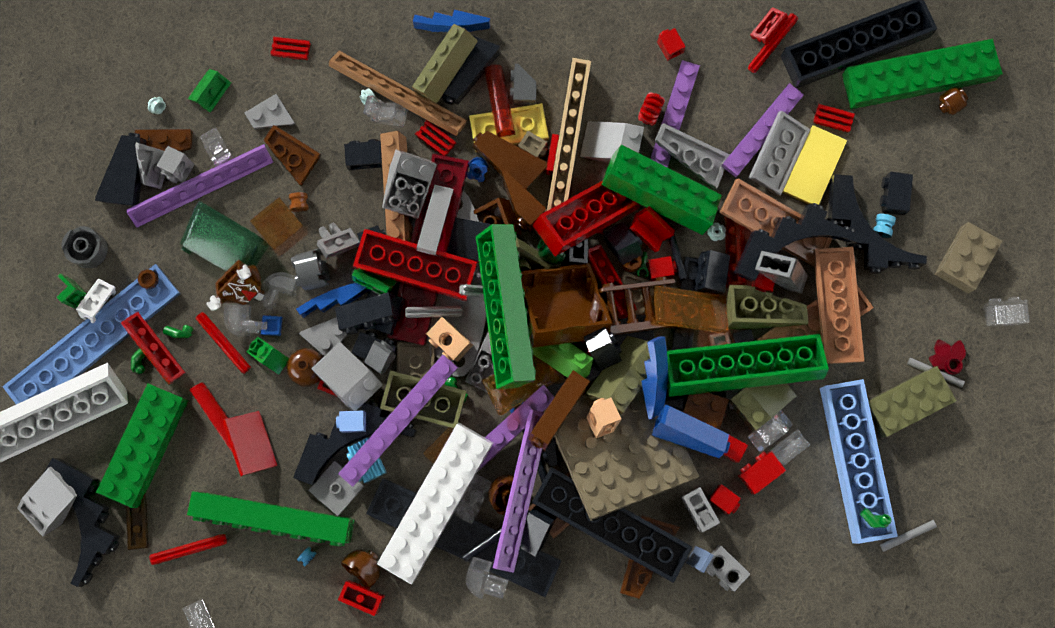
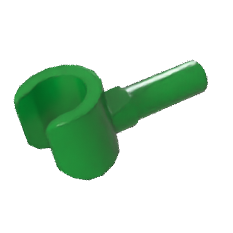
[637,252,649,278]

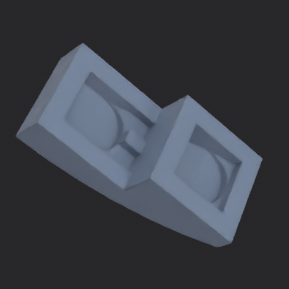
[686,546,714,573]

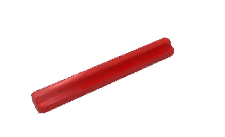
[748,13,798,73]
[196,312,251,373]
[149,534,227,565]

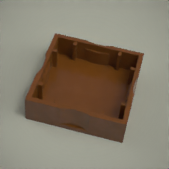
[521,263,612,348]

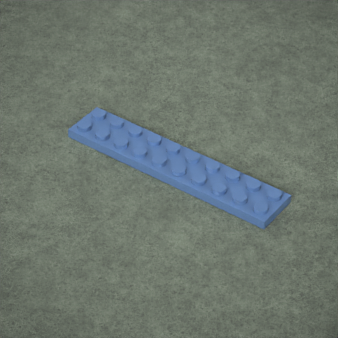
[2,264,181,405]

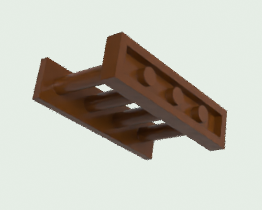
[598,277,682,335]

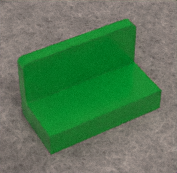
[188,69,232,113]
[352,269,397,295]
[56,273,87,309]

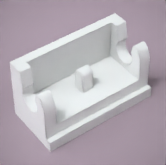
[76,279,116,323]

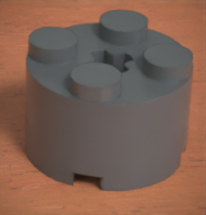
[61,226,108,268]
[291,248,330,291]

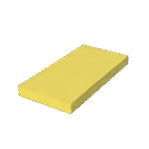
[469,103,549,152]
[782,125,847,204]

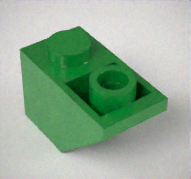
[247,336,289,375]

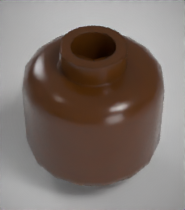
[938,87,968,115]

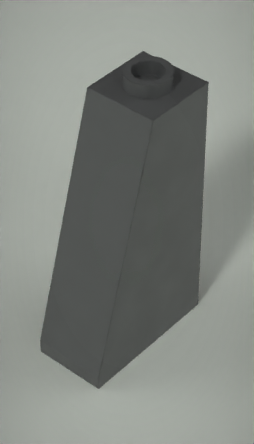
[755,251,808,294]

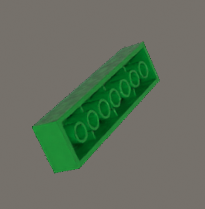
[842,39,1003,109]
[476,224,536,389]
[667,334,829,397]
[187,491,355,547]

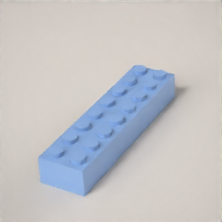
[820,379,898,544]

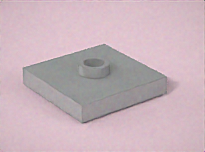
[309,461,364,516]

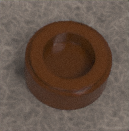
[138,269,159,289]

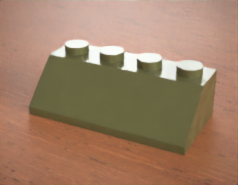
[412,24,478,104]
[585,336,650,415]
[380,370,466,428]

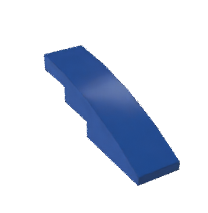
[413,10,491,32]
[296,283,369,318]
[641,336,668,419]

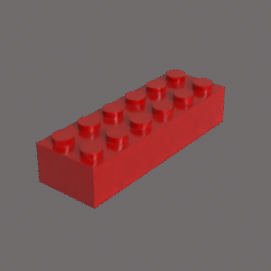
[533,181,642,257]
[353,229,478,302]

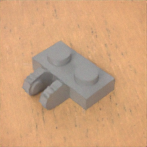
[317,222,360,259]

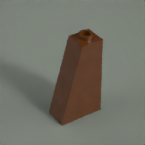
[473,131,547,189]
[528,370,590,450]

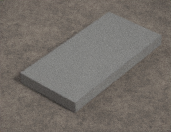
[749,111,811,196]

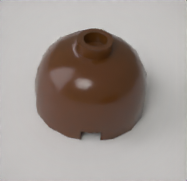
[287,348,323,387]
[488,474,514,515]
[341,549,381,589]

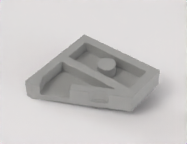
[245,94,295,130]
[135,142,165,189]
[299,317,348,356]

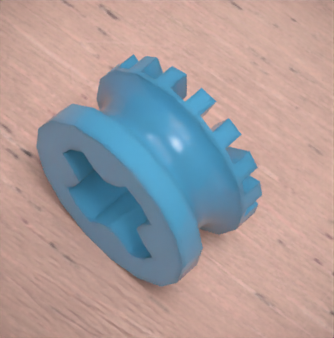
[297,547,316,566]

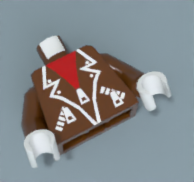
[206,260,265,311]

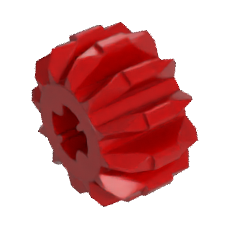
[638,92,665,126]

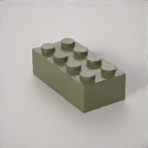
[868,366,957,437]

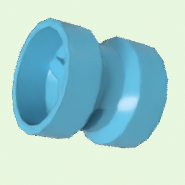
[873,214,896,238]

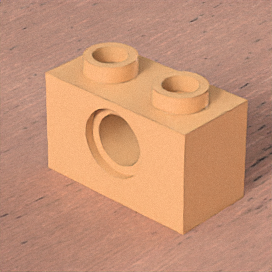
[427,317,473,362]
[586,398,621,439]

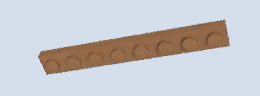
[329,51,467,136]

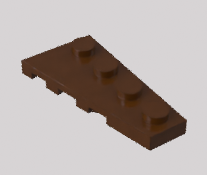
[620,516,680,599]

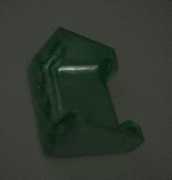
[179,201,269,272]

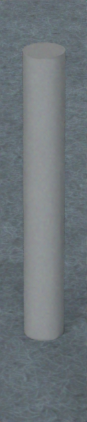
[907,358,965,388]
[880,520,937,552]

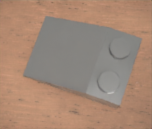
[580,121,644,163]
[311,342,383,411]

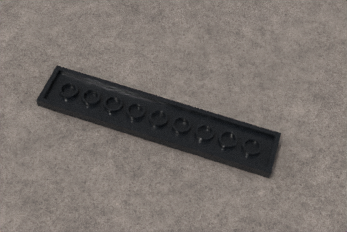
[366,478,562,598]

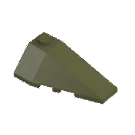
[725,285,808,329]

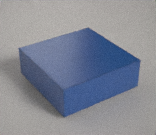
[261,315,283,336]

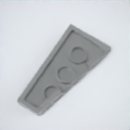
[655,123,730,190]

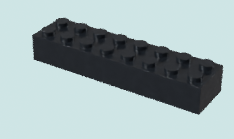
[780,0,938,89]
[532,467,693,583]

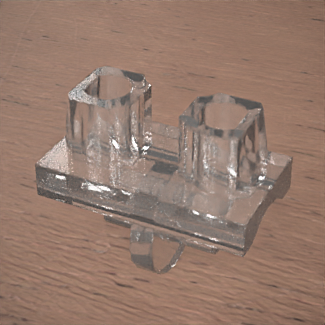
[770,429,810,466]
[182,599,215,628]

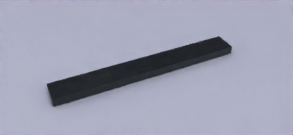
[665,257,700,410]

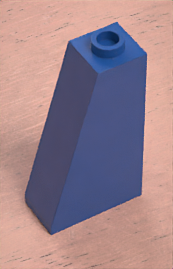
[652,405,730,458]

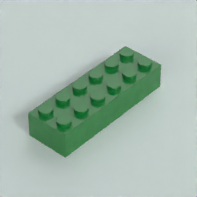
[601,145,722,235]
[96,383,189,508]

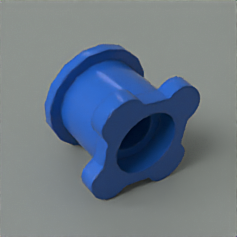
[467,157,488,182]

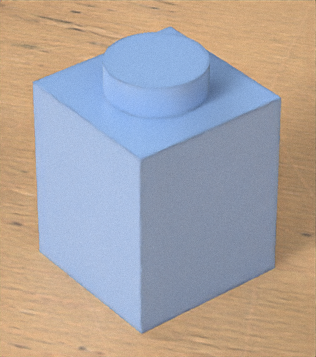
[336,411,366,433]

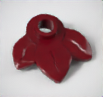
[929,340,966,375]

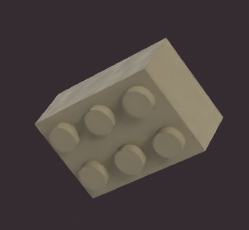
[935,222,1002,293]

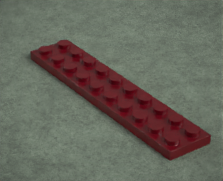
[387,153,470,346]

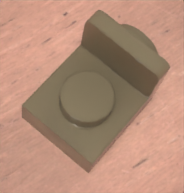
[518,131,548,159]

